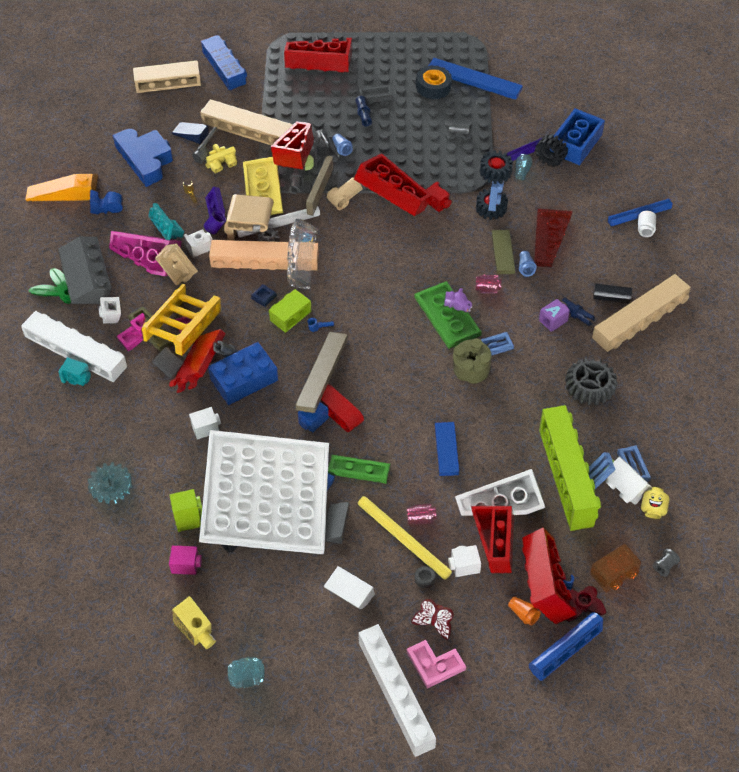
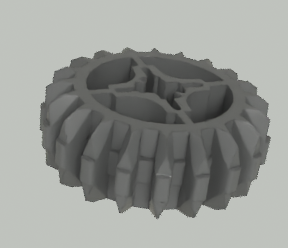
[565,357,618,406]

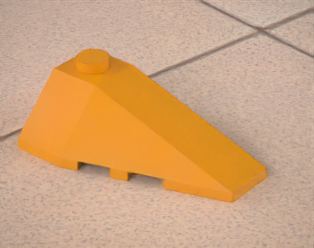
[25,174,98,201]

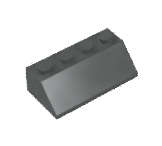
[58,236,112,304]

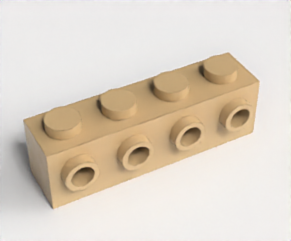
[133,61,201,93]

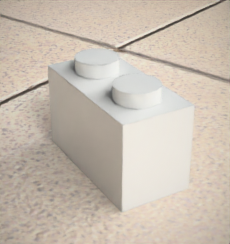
[605,457,653,505]

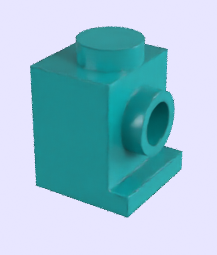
[58,357,91,386]

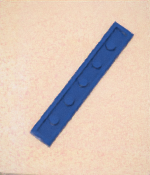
[428,58,523,100]

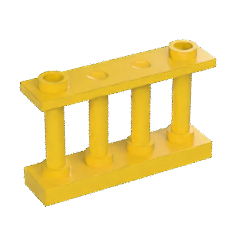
[142,284,221,356]

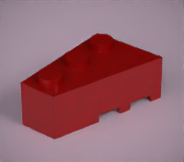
[271,122,314,170]
[471,506,514,573]

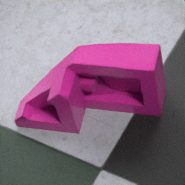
[117,313,146,351]

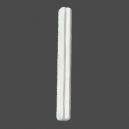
[236,206,320,238]

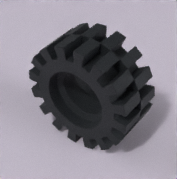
[535,134,568,167]

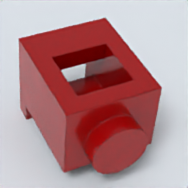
[426,182,452,212]

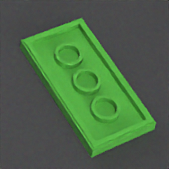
[414,281,482,349]

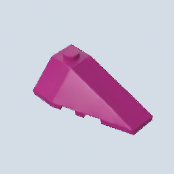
[109,231,181,276]

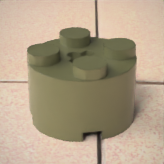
[453,338,491,384]

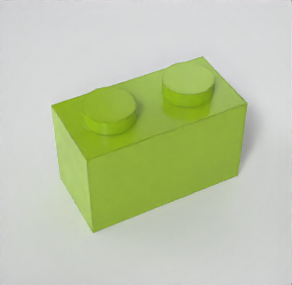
[269,289,312,333]
[169,489,202,532]

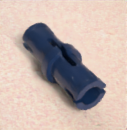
[355,96,372,126]
[562,298,595,326]

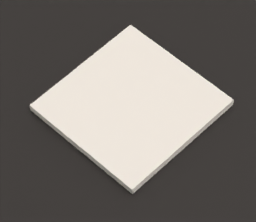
[199,430,329,554]

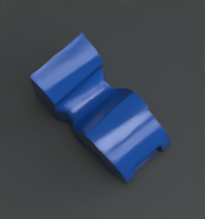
[90,190,123,215]

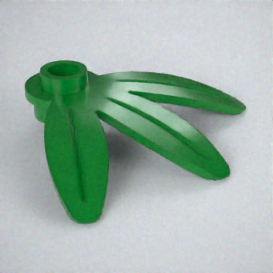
[29,268,71,304]

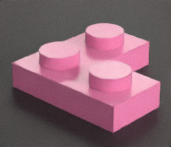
[406,640,466,689]

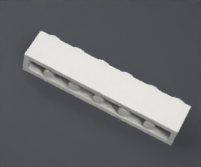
[21,311,127,382]
[359,624,436,757]

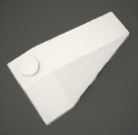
[455,469,546,516]

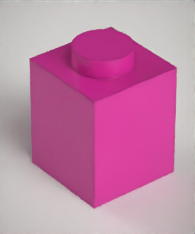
[169,545,202,575]

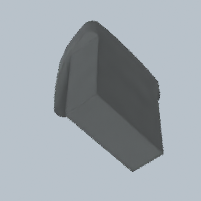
[151,347,183,378]

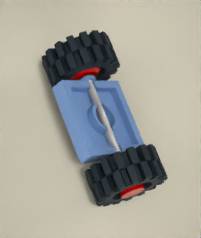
[476,150,513,220]

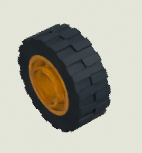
[416,65,452,99]

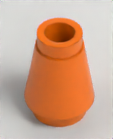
[508,596,541,626]

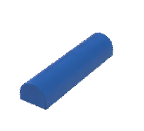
[529,612,603,681]

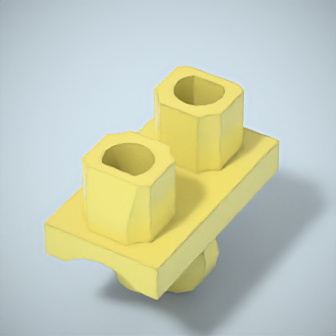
[205,144,237,173]

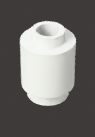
[638,211,656,237]

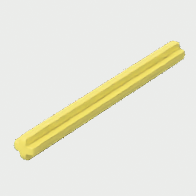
[358,496,452,580]

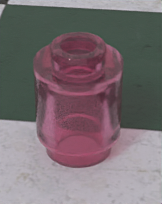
[475,274,502,294]
[407,503,437,525]

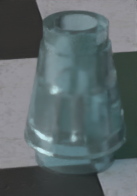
[515,154,533,181]

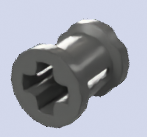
[652,548,680,577]

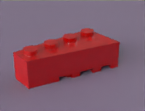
[284,38,352,72]
[354,153,432,216]
[522,527,577,624]

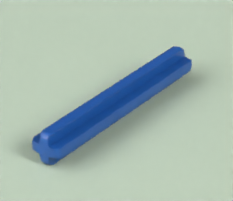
[608,199,673,226]

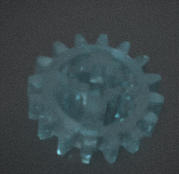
[88,462,132,504]

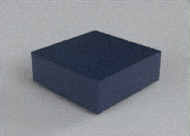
[251,284,277,307]

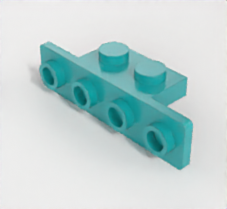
[149,203,184,240]

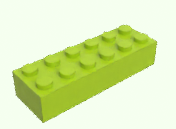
[539,405,601,531]

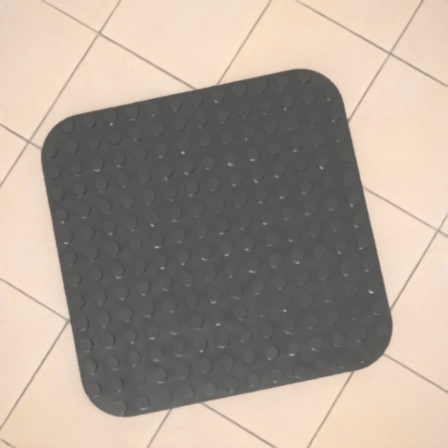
[258,32,493,193]

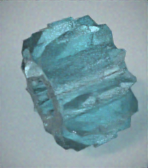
[227,657,265,689]

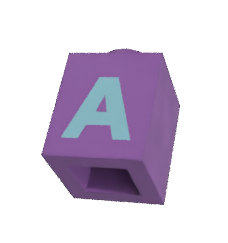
[539,299,570,332]

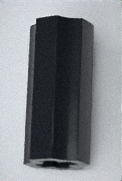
[593,283,632,304]

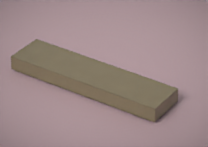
[306,156,333,216]

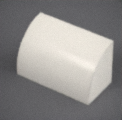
[324,566,375,609]

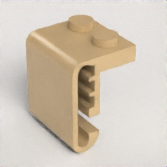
[224,194,274,241]

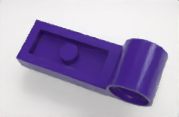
[204,186,226,235]

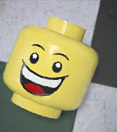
[641,487,670,519]

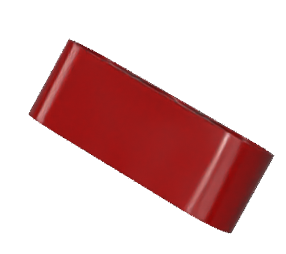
[320,384,364,432]

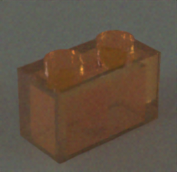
[590,544,641,592]

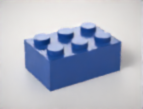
[550,108,605,166]
[208,342,278,405]

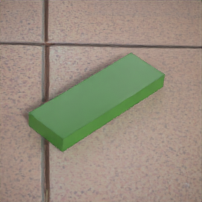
[328,455,390,484]

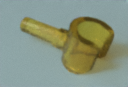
[183,181,197,203]

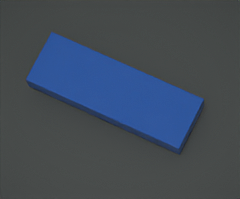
[435,422,459,476]

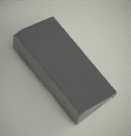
[325,502,350,544]

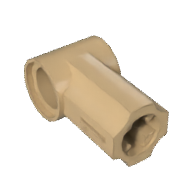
[327,178,363,210]

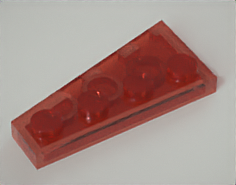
[534,209,573,267]

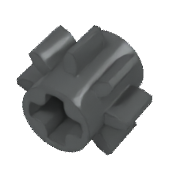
[258,228,280,242]

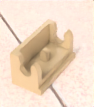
[155,244,198,285]

